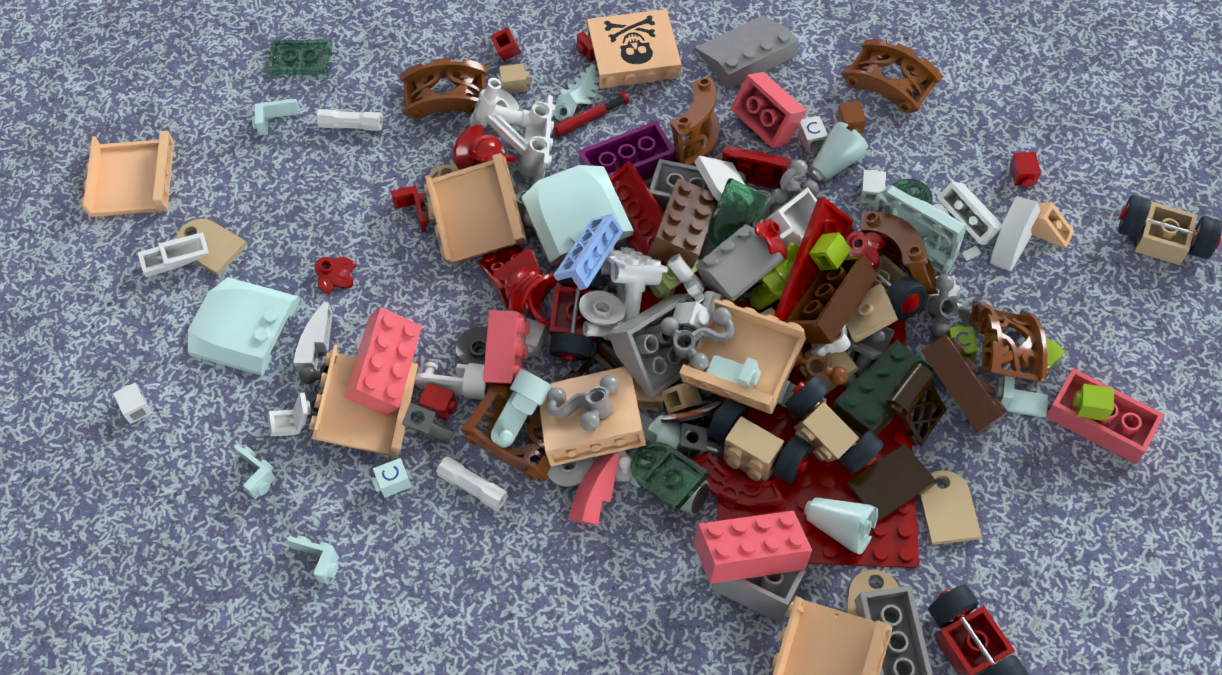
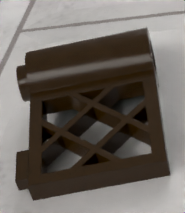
[563,338,634,380]
[886,363,947,446]

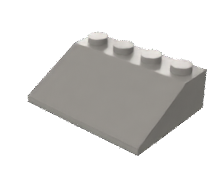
[695,15,799,89]
[608,293,693,398]

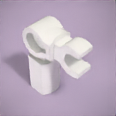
[668,254,706,303]
[811,324,851,357]

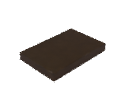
[846,444,937,523]

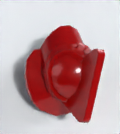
[453,125,516,170]
[493,248,558,326]

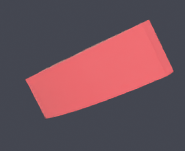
[568,453,620,525]

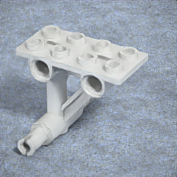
[469,78,555,186]
[583,247,668,341]

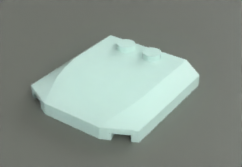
[522,165,634,266]
[873,185,967,274]
[188,277,300,376]

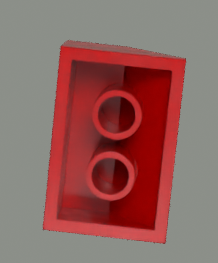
[722,145,792,189]

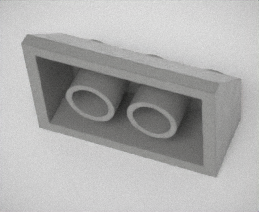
[649,159,718,217]
[696,224,784,301]
[711,569,806,623]

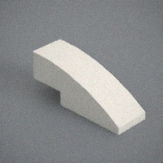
[990,196,1041,271]
[138,232,209,277]
[293,302,333,373]

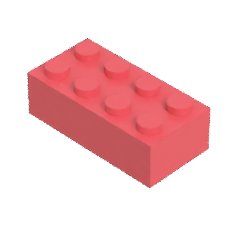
[344,307,422,416]
[1046,368,1165,464]
[694,511,812,584]

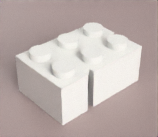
[761,187,817,248]

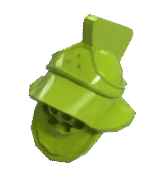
[750,242,799,310]

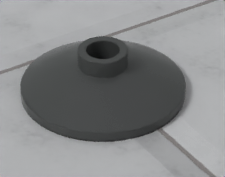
[456,327,488,365]

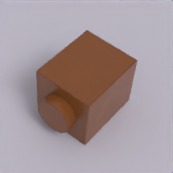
[837,100,866,134]

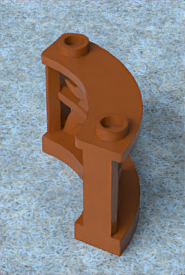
[841,39,943,113]
[400,58,488,120]
[670,76,720,166]
[860,211,938,295]
[969,301,1050,382]
[460,384,551,481]

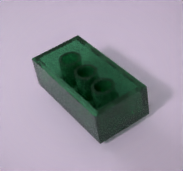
[832,340,934,436]

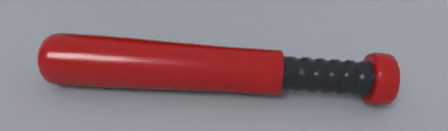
[553,92,630,137]

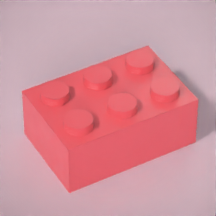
[730,72,807,148]
[483,310,530,387]

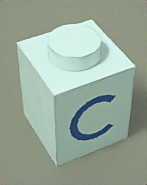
[372,458,412,498]

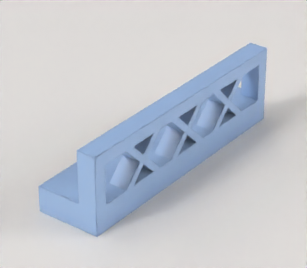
[553,214,623,290]

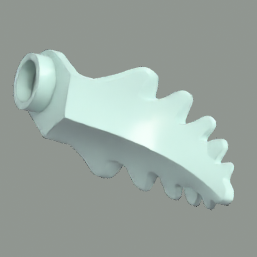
[554,64,599,122]

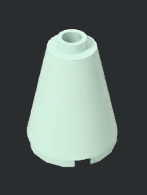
[810,122,869,182]
[804,497,878,554]

